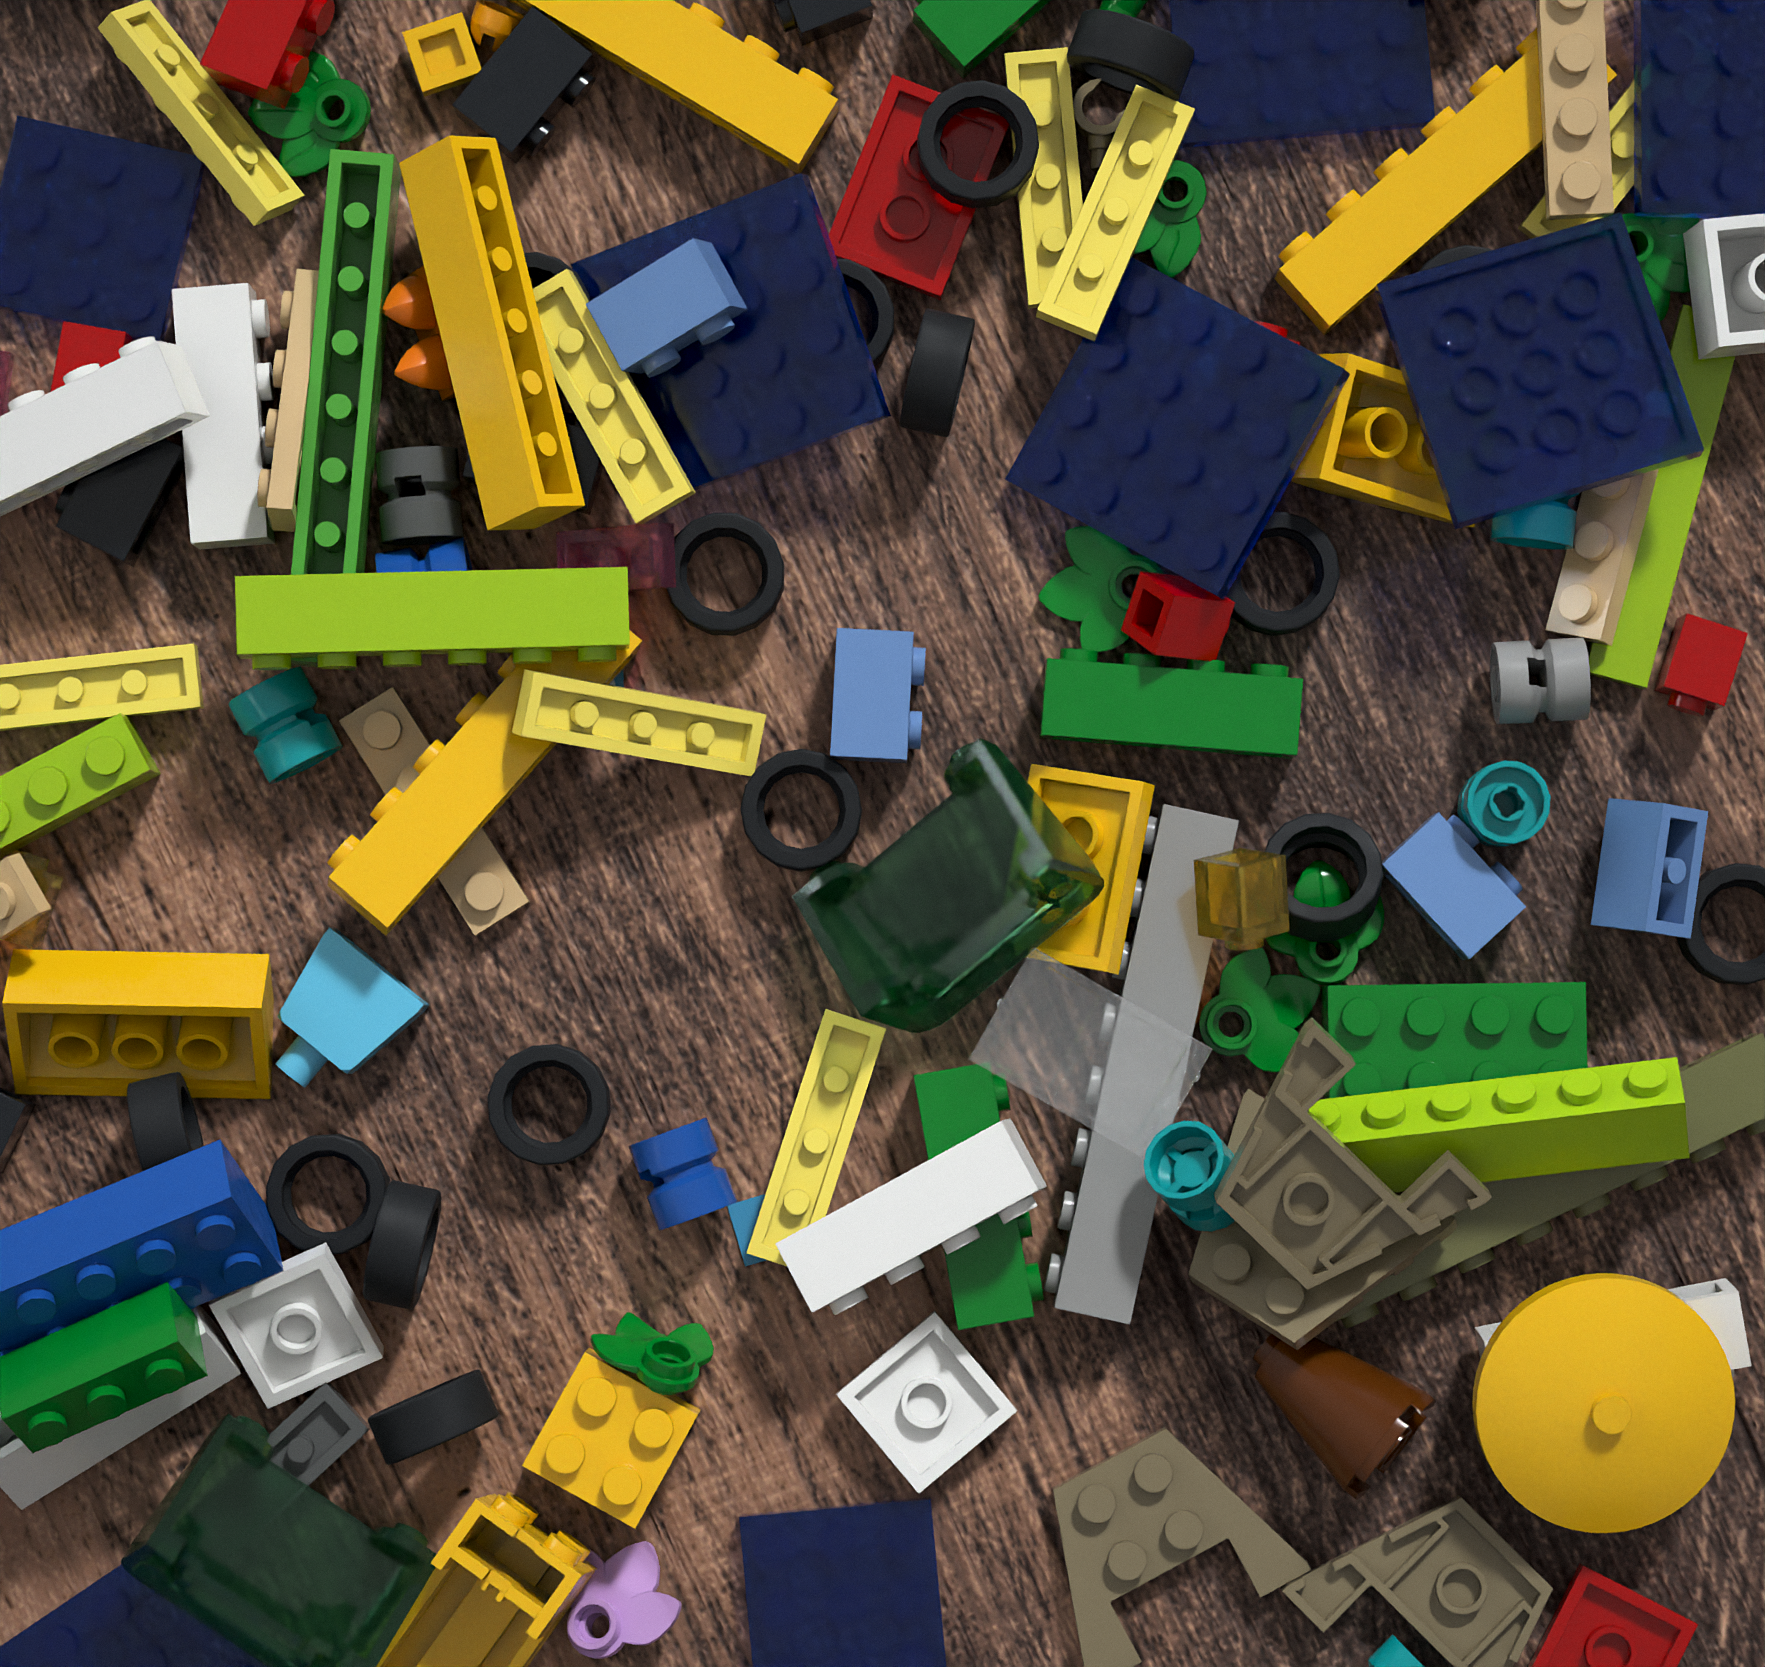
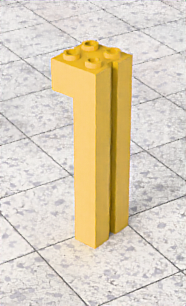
[365,1492,597,1667]

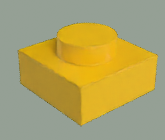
[402,12,482,97]

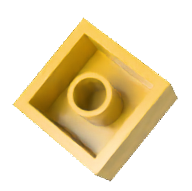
[522,1348,701,1529]

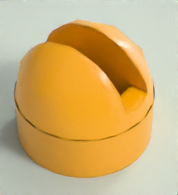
[470,0,524,52]

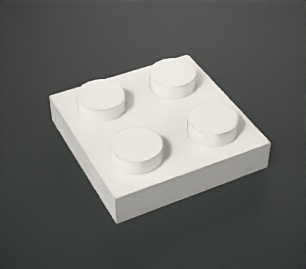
[209,1242,384,1409]
[836,1311,1017,1494]

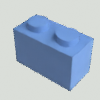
[586,238,748,377]
[830,628,926,763]
[1591,798,1708,939]
[1382,812,1526,960]

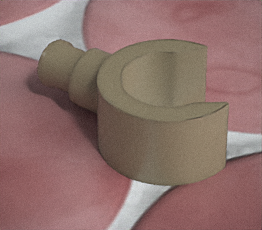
[1073,78,1125,171]

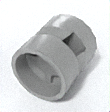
[1490,637,1591,725]

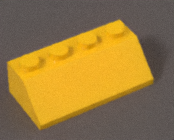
[2,949,274,1099]

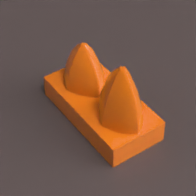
[382,265,455,401]

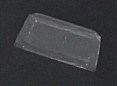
[969,947,1213,1159]

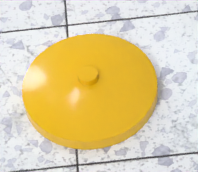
[1472,1273,1735,1533]

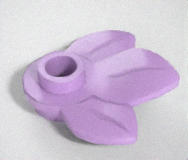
[567,1541,682,1659]

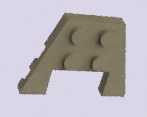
[1214,1017,1492,1290]
[1188,1089,1458,1350]
[1052,1427,1311,1667]
[1281,1495,1553,1667]

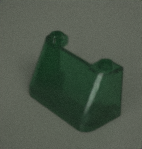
[792,738,1104,1033]
[121,1414,436,1667]

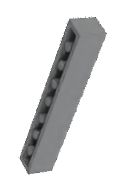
[1043,804,1239,1324]

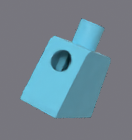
[276,927,430,1087]

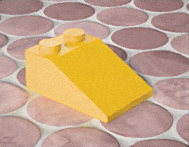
[1278,353,1503,528]

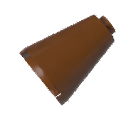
[1253,1334,1436,1500]

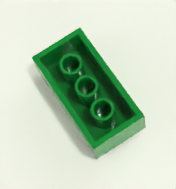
[1321,982,1588,1099]

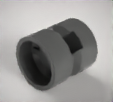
[376,446,464,546]

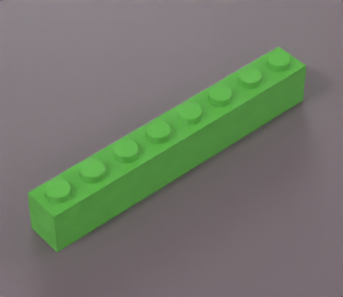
[291,149,401,671]

